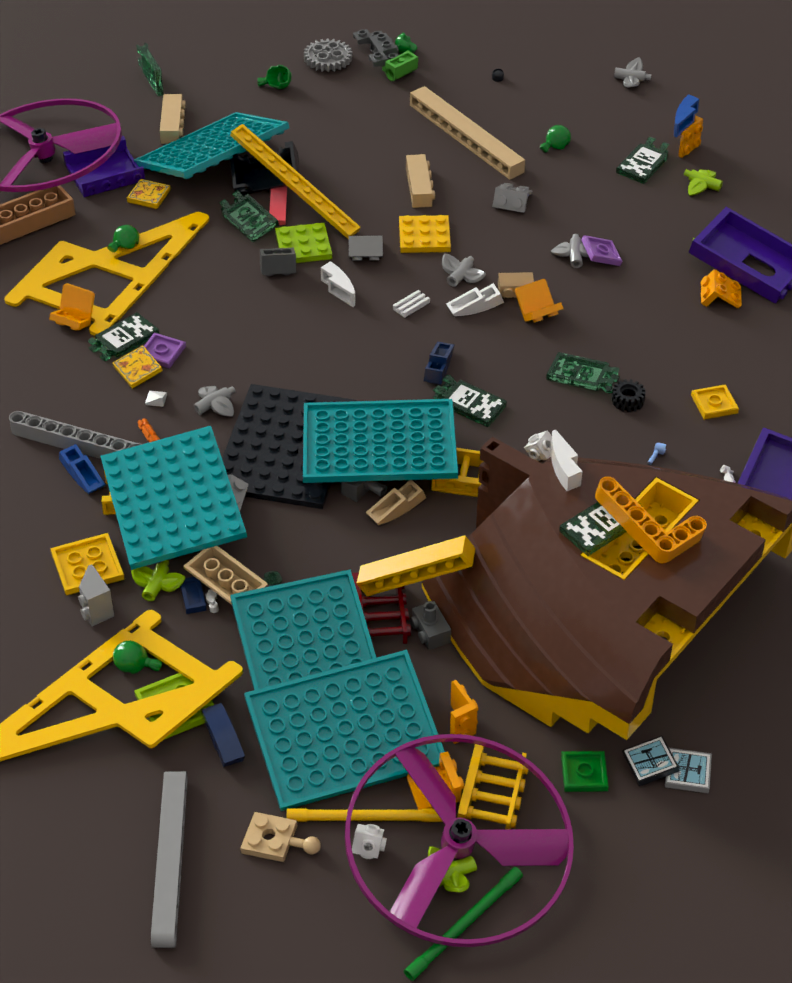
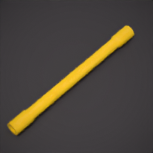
[287,808,443,822]

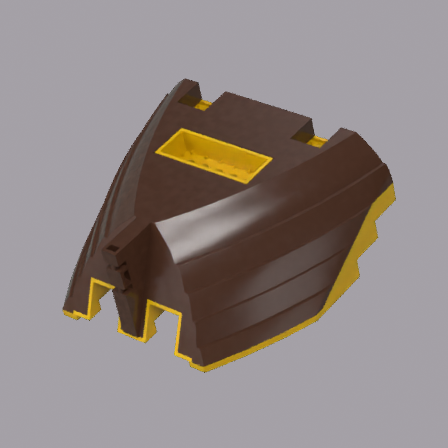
[422,437,792,740]

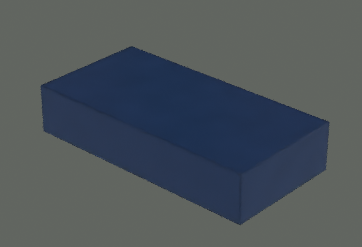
[180,577,206,614]

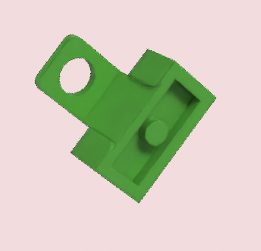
[382,51,418,81]

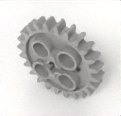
[304,38,352,72]

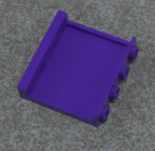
[63,136,145,197]

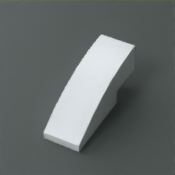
[321,261,355,307]
[446,283,504,316]
[551,430,582,491]

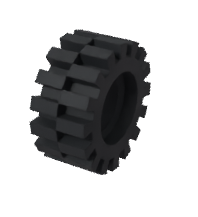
[612,379,646,412]

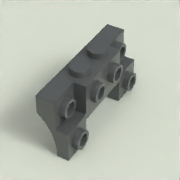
[353,29,399,67]

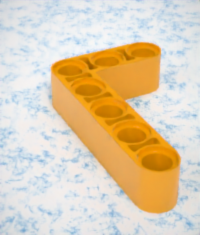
[595,477,707,563]

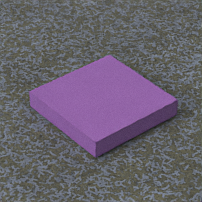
[581,235,622,266]
[144,333,186,369]

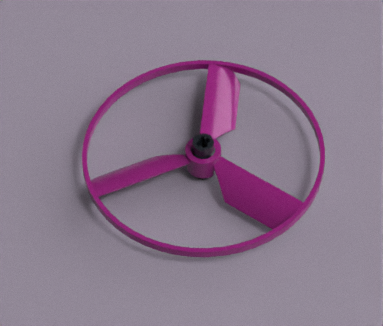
[0,98,122,192]
[345,734,574,947]

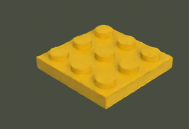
[399,215,451,253]
[50,533,124,596]

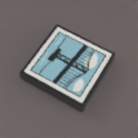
[622,735,680,786]

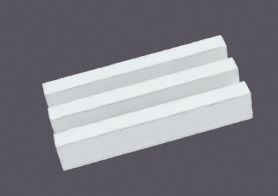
[393,290,430,318]

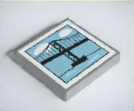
[665,748,712,793]

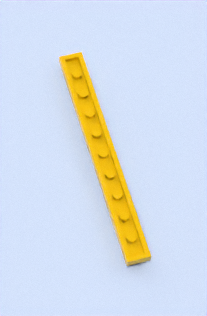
[230,124,361,239]

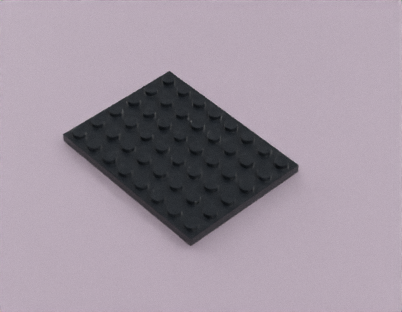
[222,384,357,509]

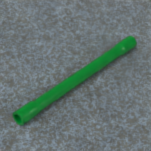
[403,867,523,981]

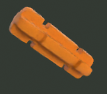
[138,418,160,442]

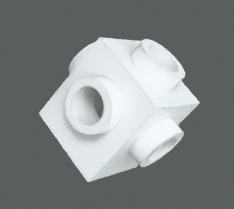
[524,430,552,461]
[352,824,387,859]

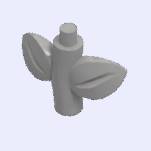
[614,57,652,87]
[551,234,589,268]
[442,253,486,287]
[194,386,236,417]

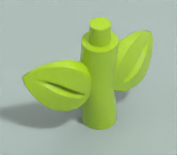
[684,169,723,196]
[131,560,185,601]
[428,846,477,892]

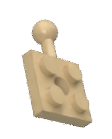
[240,812,321,862]

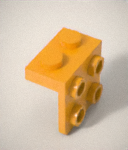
[678,115,703,158]
[701,269,742,308]
[515,279,563,323]
[49,283,95,331]
[450,680,479,744]
[407,751,464,810]

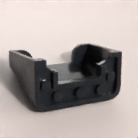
[230,141,299,196]

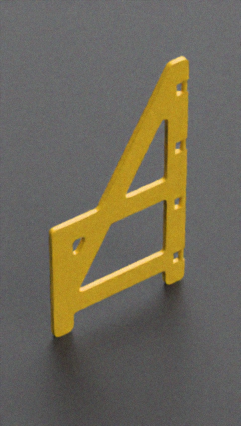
[4,212,209,337]
[0,610,243,761]

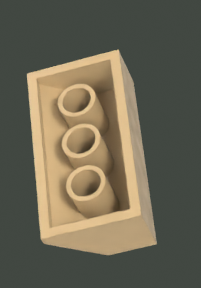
[183,546,269,605]

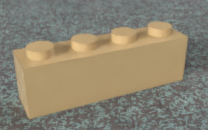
[160,94,186,144]
[406,154,435,208]

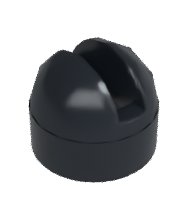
[492,68,504,82]

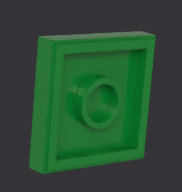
[561,751,609,792]

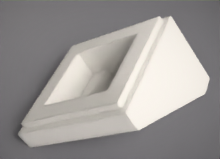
[145,391,167,407]

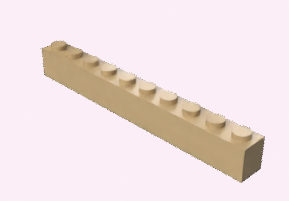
[410,86,525,180]

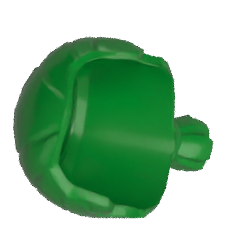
[395,32,417,54]
[257,65,292,89]
[540,125,571,152]
[108,225,140,252]
[113,640,162,674]

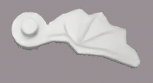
[720,465,736,483]
[205,589,219,613]

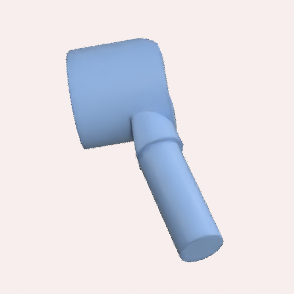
[647,443,666,465]

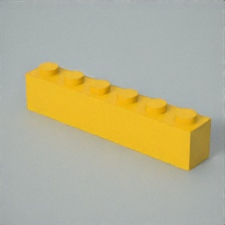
[357,535,475,596]

